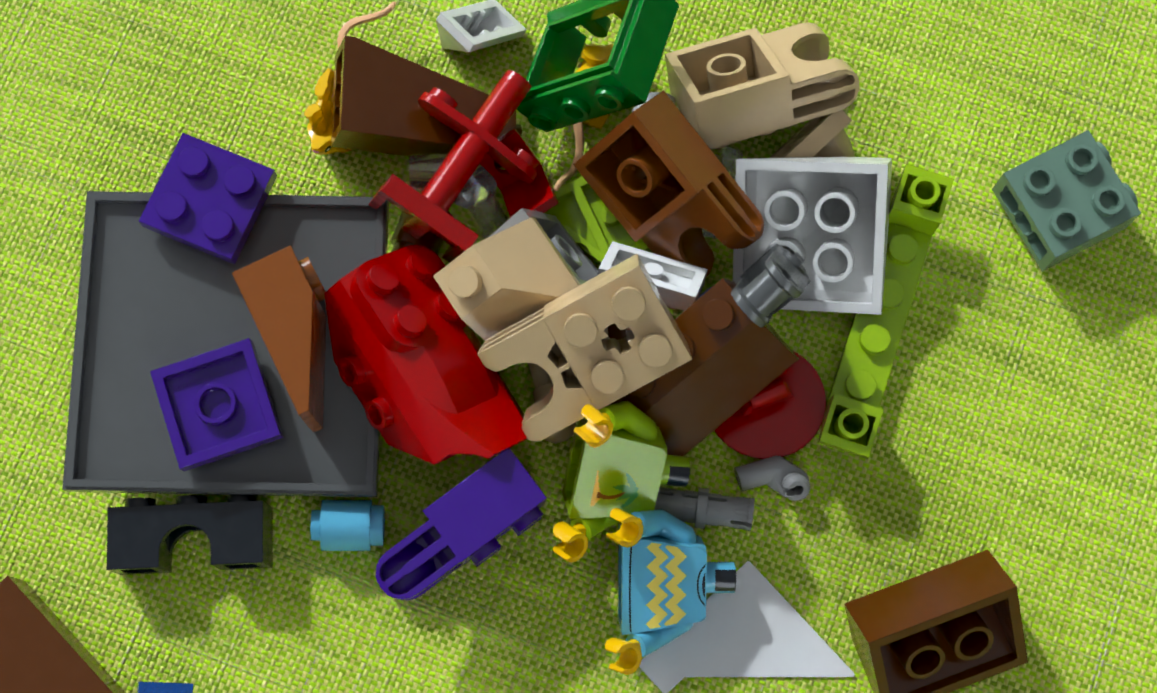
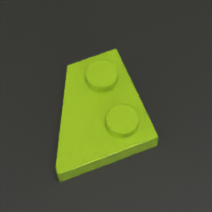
[544,176,651,264]

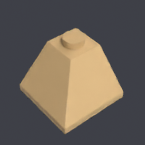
[433,217,581,341]

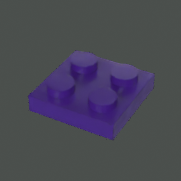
[139,133,277,265]
[150,338,284,472]

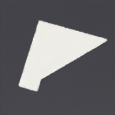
[639,561,855,693]

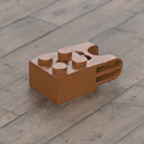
[573,90,764,277]

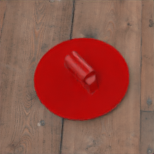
[715,351,826,459]

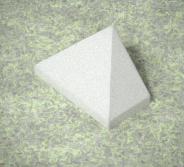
[436,0,527,52]

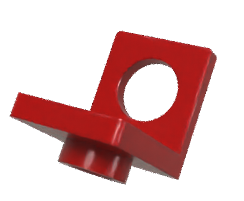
[480,129,559,218]

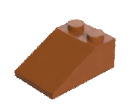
[232,245,327,433]

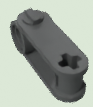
[731,244,811,328]

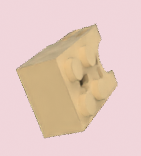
[665,22,859,149]
[477,254,692,442]

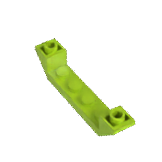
[818,164,954,459]

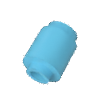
[310,500,385,551]

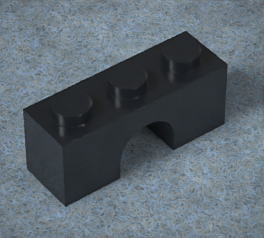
[106,495,273,575]

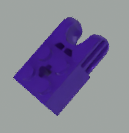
[376,448,547,600]

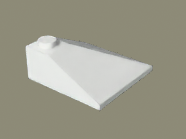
[733,156,892,315]

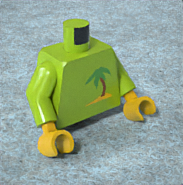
[553,401,690,563]

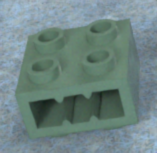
[992,130,1141,272]

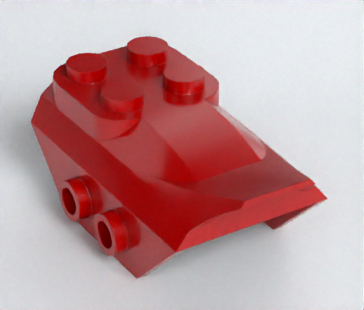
[324,245,527,465]

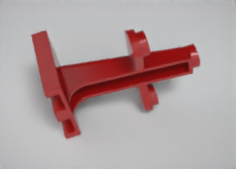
[368,70,539,263]

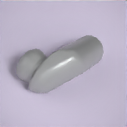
[734,456,810,501]

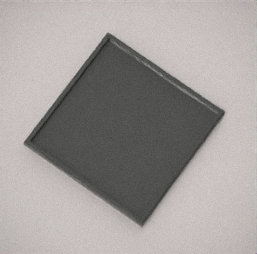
[62,191,389,497]

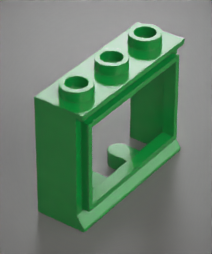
[517,0,680,132]

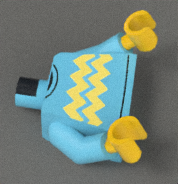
[605,508,736,675]

